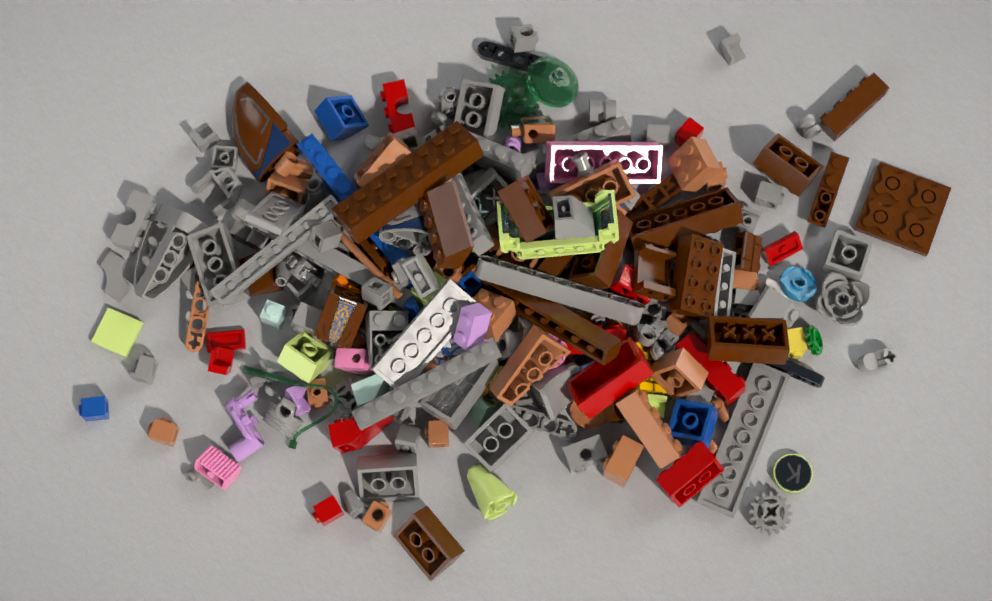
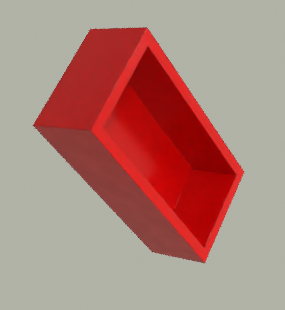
[566,337,654,419]

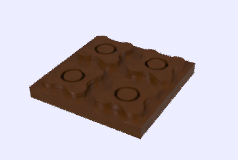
[854,162,951,257]

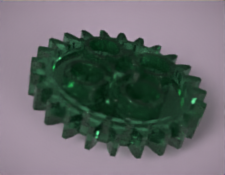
[489,69,541,130]

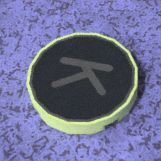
[773,454,813,493]

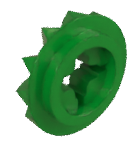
[804,325,823,356]

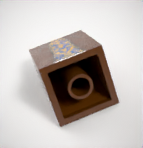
[314,282,368,349]

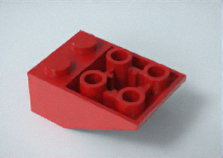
[328,415,394,454]

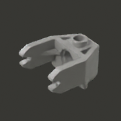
[191,166,245,219]

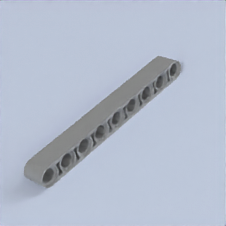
[473,255,645,326]

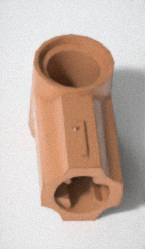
[274,151,314,180]

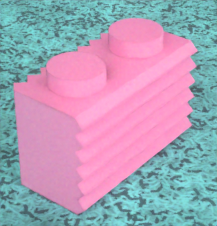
[194,445,241,491]

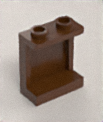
[633,244,677,302]

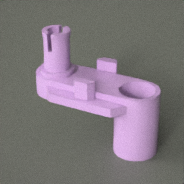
[225,389,265,462]

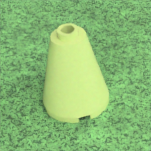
[467,465,517,520]

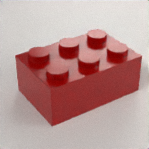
[655,441,724,508]

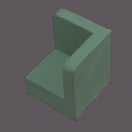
[468,396,501,426]

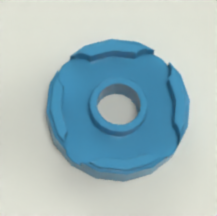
[779,266,817,302]

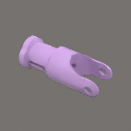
[504,134,521,153]

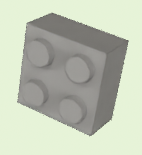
[211,145,239,173]

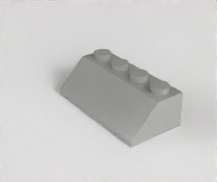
[186,222,251,307]

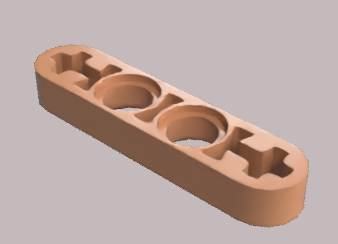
[185,279,210,352]

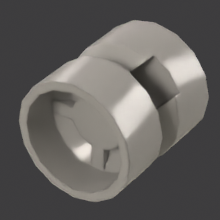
[589,100,616,124]

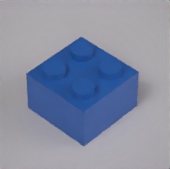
[669,398,719,449]

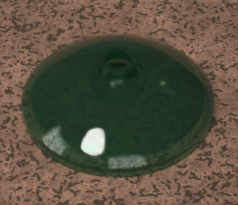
[526,57,579,108]

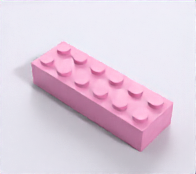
[545,141,663,183]

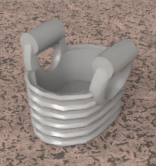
[262,397,303,438]

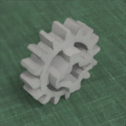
[285,254,322,287]
[328,377,359,420]
[748,491,792,535]

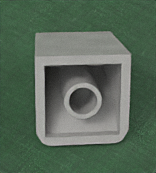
[530,362,580,422]

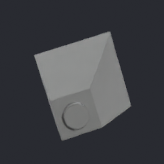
[747,286,800,330]

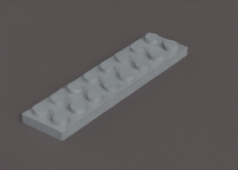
[697,363,790,518]

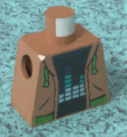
[511,115,555,143]

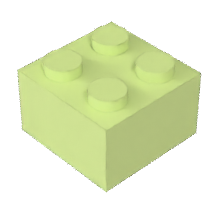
[277,332,335,384]

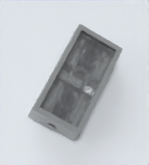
[420,359,500,430]

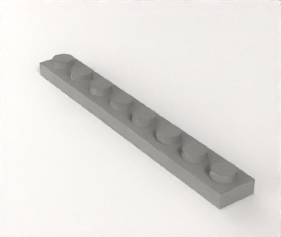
[210,195,338,307]
[352,337,502,431]

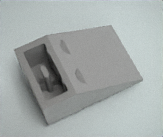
[365,311,408,370]

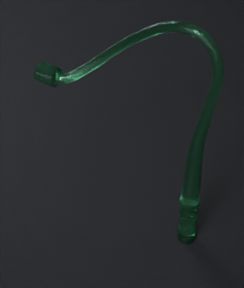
[243,365,339,449]

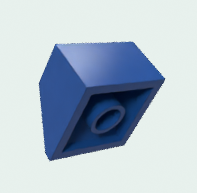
[314,95,369,141]

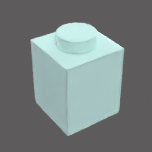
[259,299,287,329]

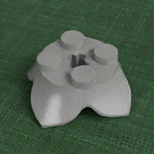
[816,272,871,326]

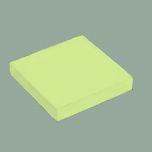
[91,308,144,358]

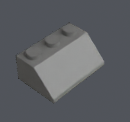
[357,453,419,502]

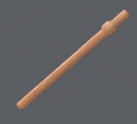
[332,221,402,299]

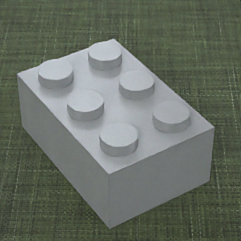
[454,79,505,142]
[464,403,534,473]

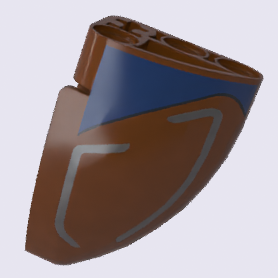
[231,81,300,183]

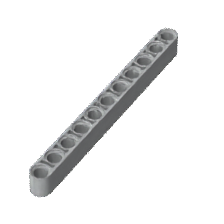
[231,198,413,315]

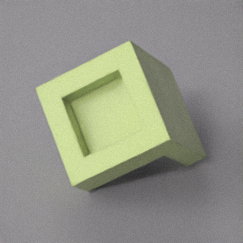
[647,394,667,420]

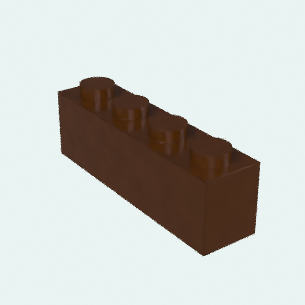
[819,72,890,142]

